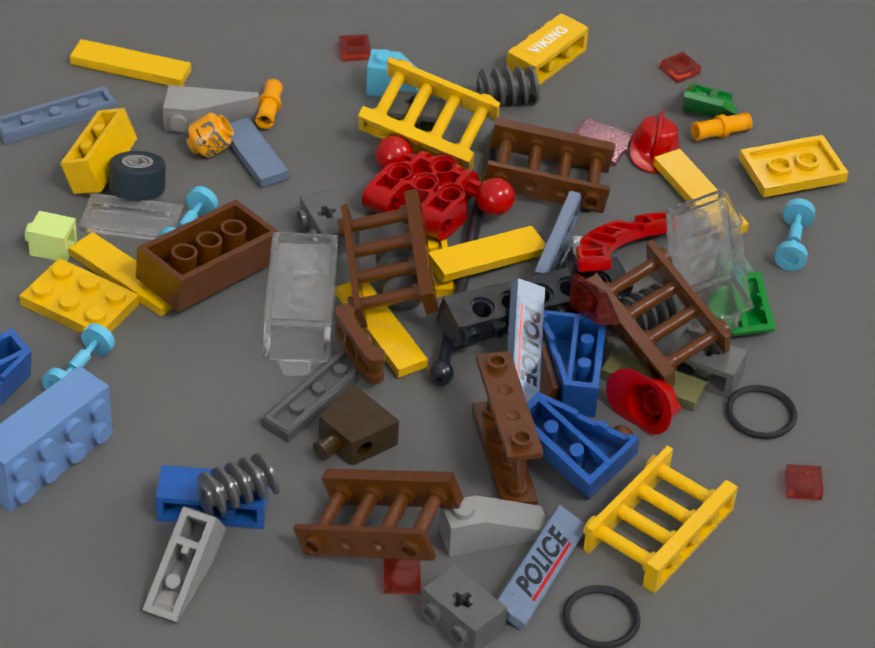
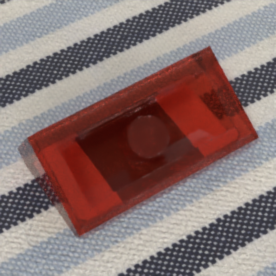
[569,274,620,325]

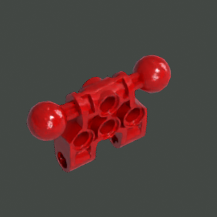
[361,135,515,241]

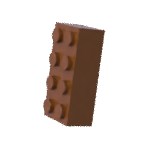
[135,200,279,312]

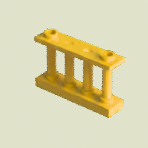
[358,57,500,170]
[583,445,738,594]

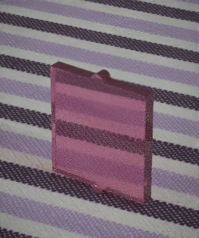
[574,118,632,167]

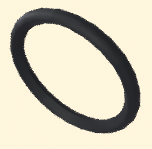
[726,385,797,439]
[563,585,641,648]

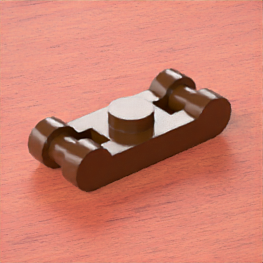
[334,303,385,385]

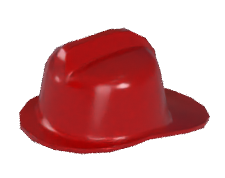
[630,111,680,174]
[606,368,682,435]

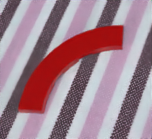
[576,211,680,272]

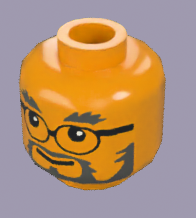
[186,113,234,158]

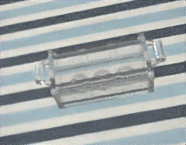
[665,188,754,331]
[263,232,338,377]

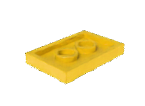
[739,135,849,198]
[19,258,140,333]

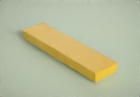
[70,39,192,86]
[653,149,749,241]
[430,226,546,282]
[69,232,173,317]
[336,282,428,378]

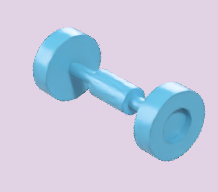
[156,186,218,238]
[775,198,815,271]
[42,323,115,390]

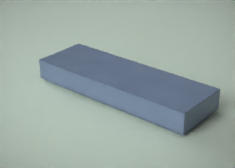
[230,118,289,188]

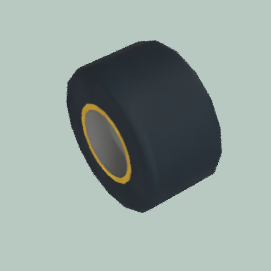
[109,151,166,201]

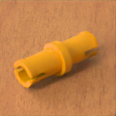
[255,79,283,129]
[691,112,753,141]

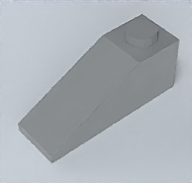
[163,85,259,133]
[439,495,547,557]
[142,506,226,623]

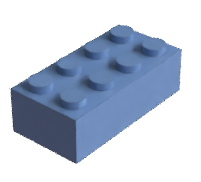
[0,366,113,513]

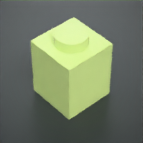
[25,211,78,261]

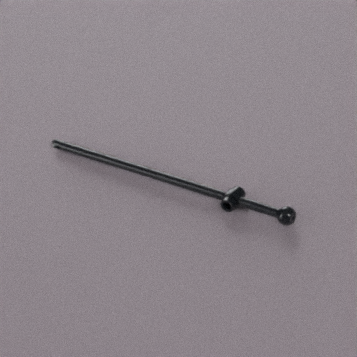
[428,129,499,386]

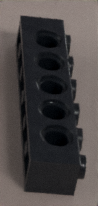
[437,256,634,347]

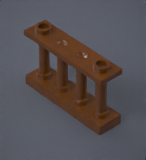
[484,117,616,213]
[337,189,439,328]
[586,239,732,387]
[472,351,544,505]
[293,468,464,561]

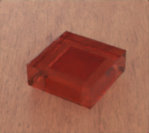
[339,34,371,62]
[660,51,701,84]
[785,464,824,500]
[383,558,421,594]

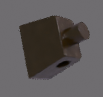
[313,384,399,465]

